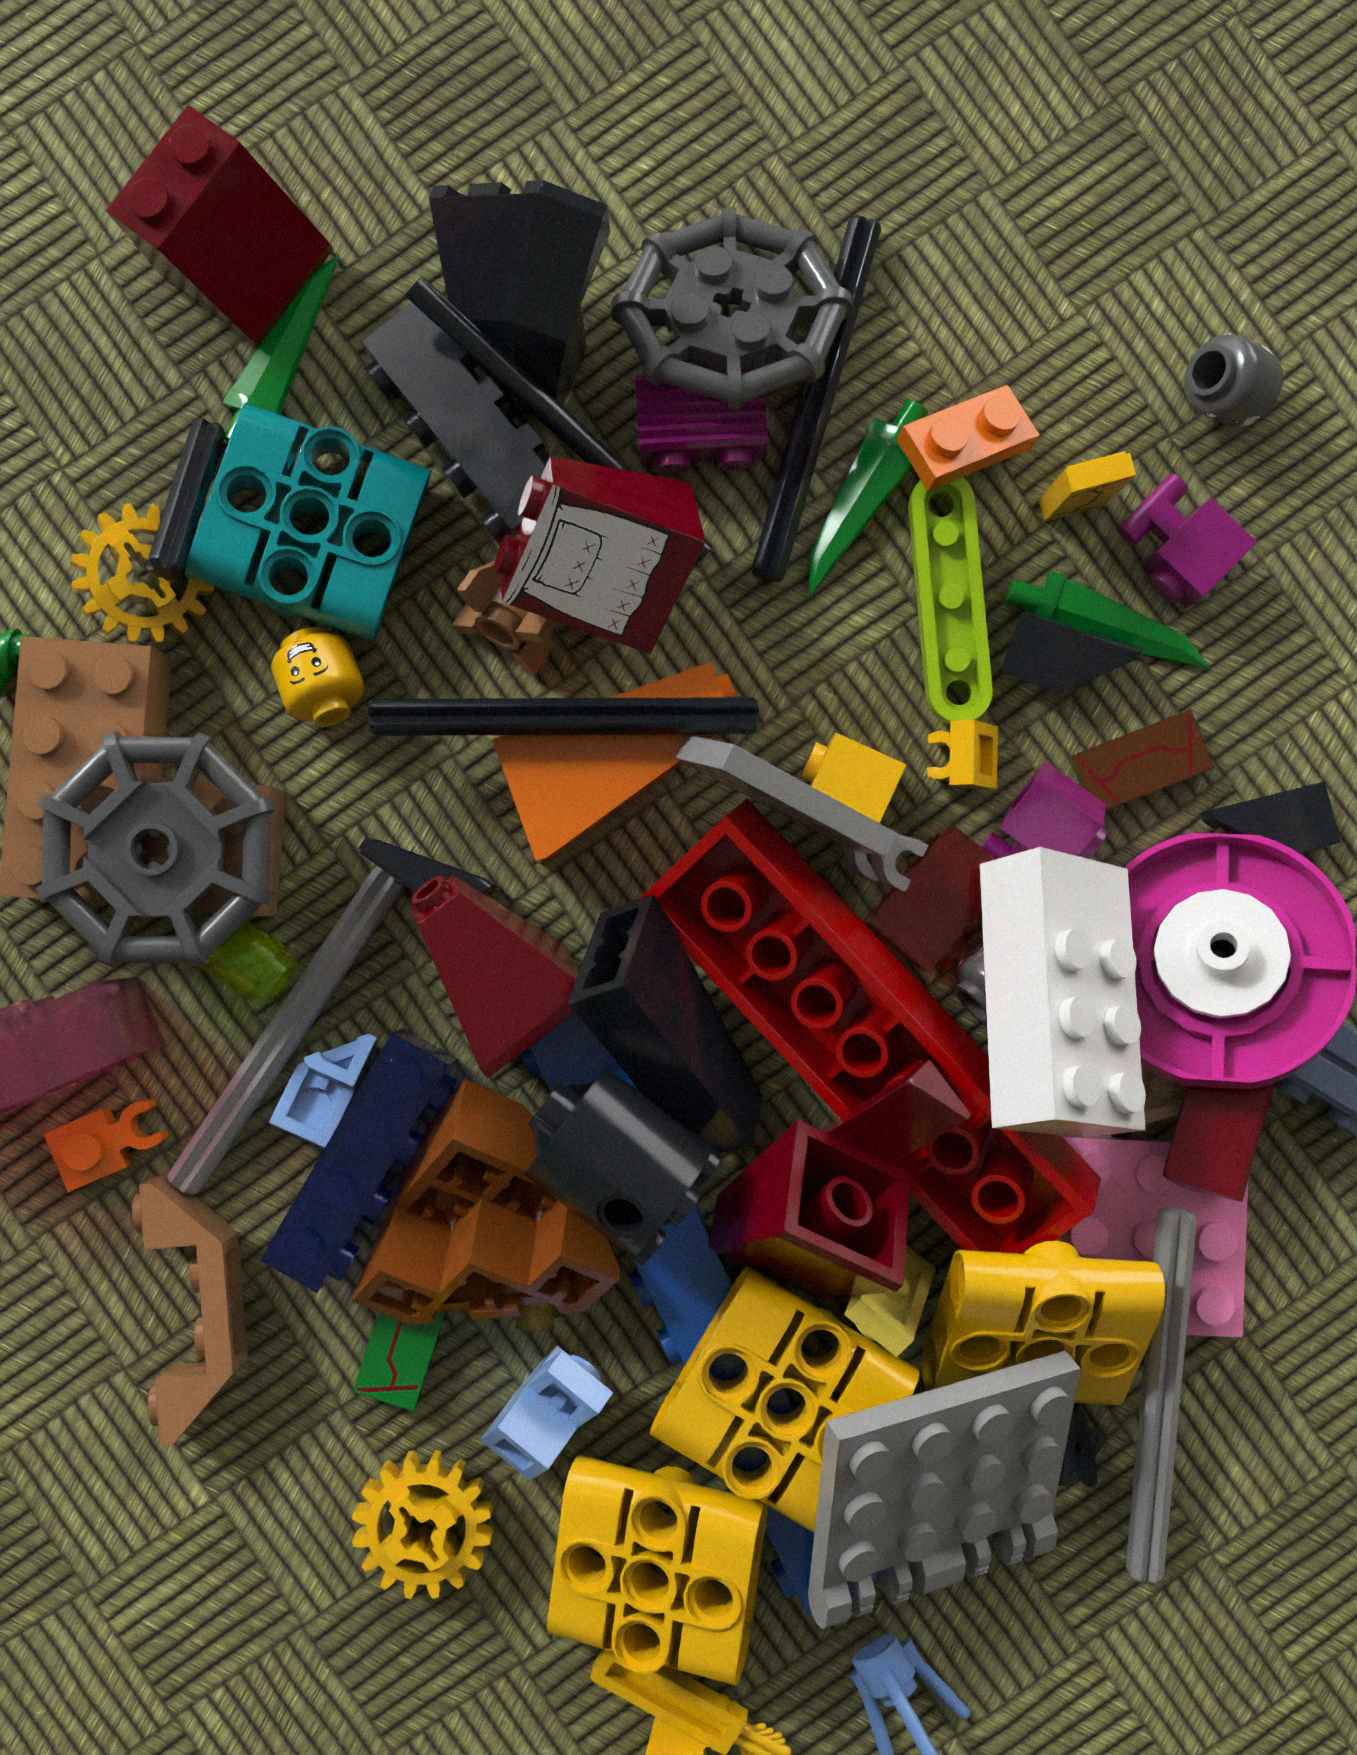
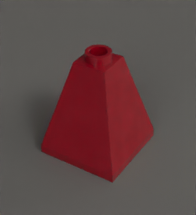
[411,875,579,1078]

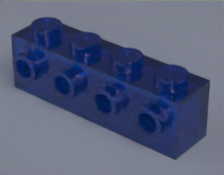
[260,1028,458,1293]

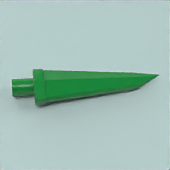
[222,254,340,442]
[809,399,928,597]
[1004,570,1211,669]

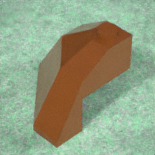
[352,1079,620,1325]

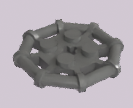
[611,207,853,410]
[36,731,276,969]

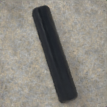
[146,418,225,582]

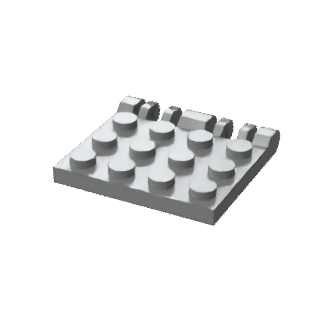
[808,1351,1081,1629]

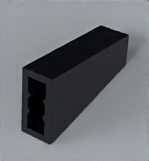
[568,894,763,1153]

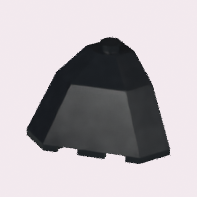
[429,180,610,416]

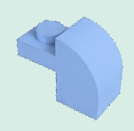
[480,1345,613,1481]

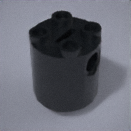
[524,1066,723,1265]

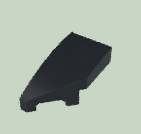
[1200,781,1341,854]

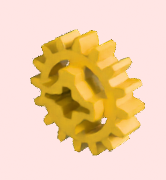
[70,503,215,645]
[352,1450,494,1599]

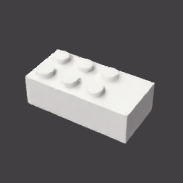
[980,847,1146,1138]

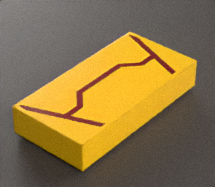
[1039,451,1136,522]

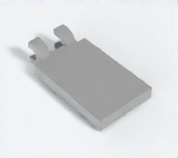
[675,735,928,892]

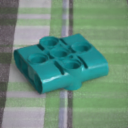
[185,403,432,642]

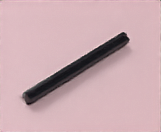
[751,215,881,582]
[368,697,759,736]

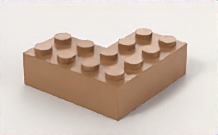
[0,636,287,917]

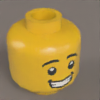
[271,627,365,727]

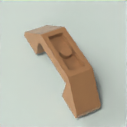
[132,1175,248,1446]

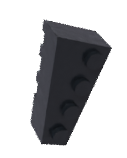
[361,303,550,546]

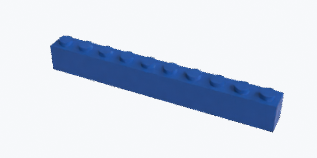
[520,1013,878,1616]

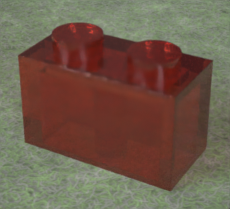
[863,823,996,973]

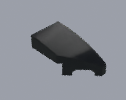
[1000,610,1143,693]

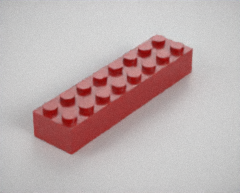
[639,798,1101,1254]

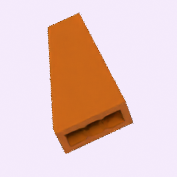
[492,661,737,864]

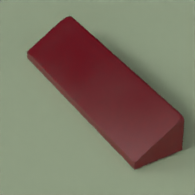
[1163,953,1274,1202]
[821,1060,971,1165]

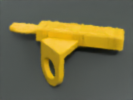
[590,1649,791,1755]

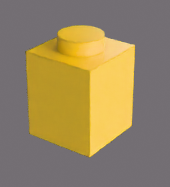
[800,733,906,823]

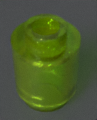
[200,920,297,1004]

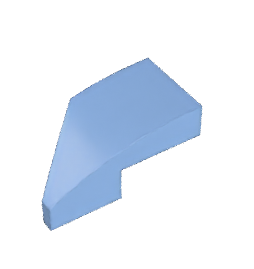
[269,1034,378,1151]

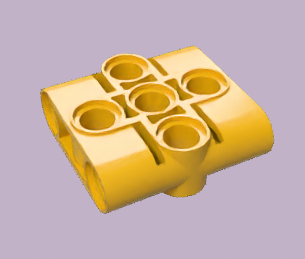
[922,1241,1165,1406]
[649,1266,920,1533]
[547,1455,768,1686]

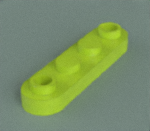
[908,477,993,725]

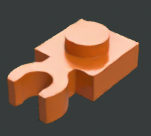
[43,1099,170,1192]

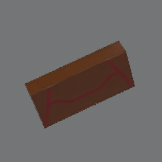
[1069,709,1214,810]

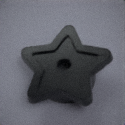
[1058,1403,1105,1487]

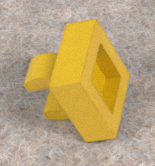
[927,720,998,790]

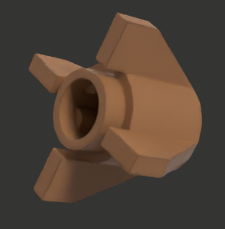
[452,561,558,675]

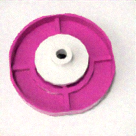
[1124,833,1356,1090]

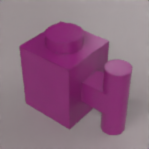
[1117,473,1257,608]
[977,761,1107,861]

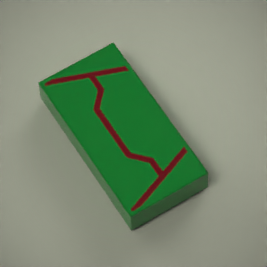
[353,1311,447,1412]

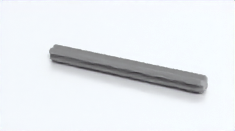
[167,867,404,1196]
[1126,1207,1197,1583]

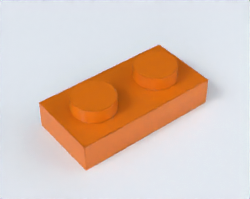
[896,385,1040,491]

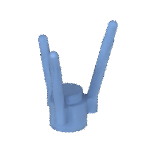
[850,1633,970,1755]

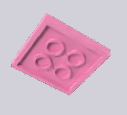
[1055,1136,1248,1337]

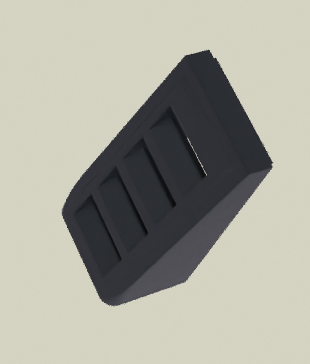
[358,838,497,897]

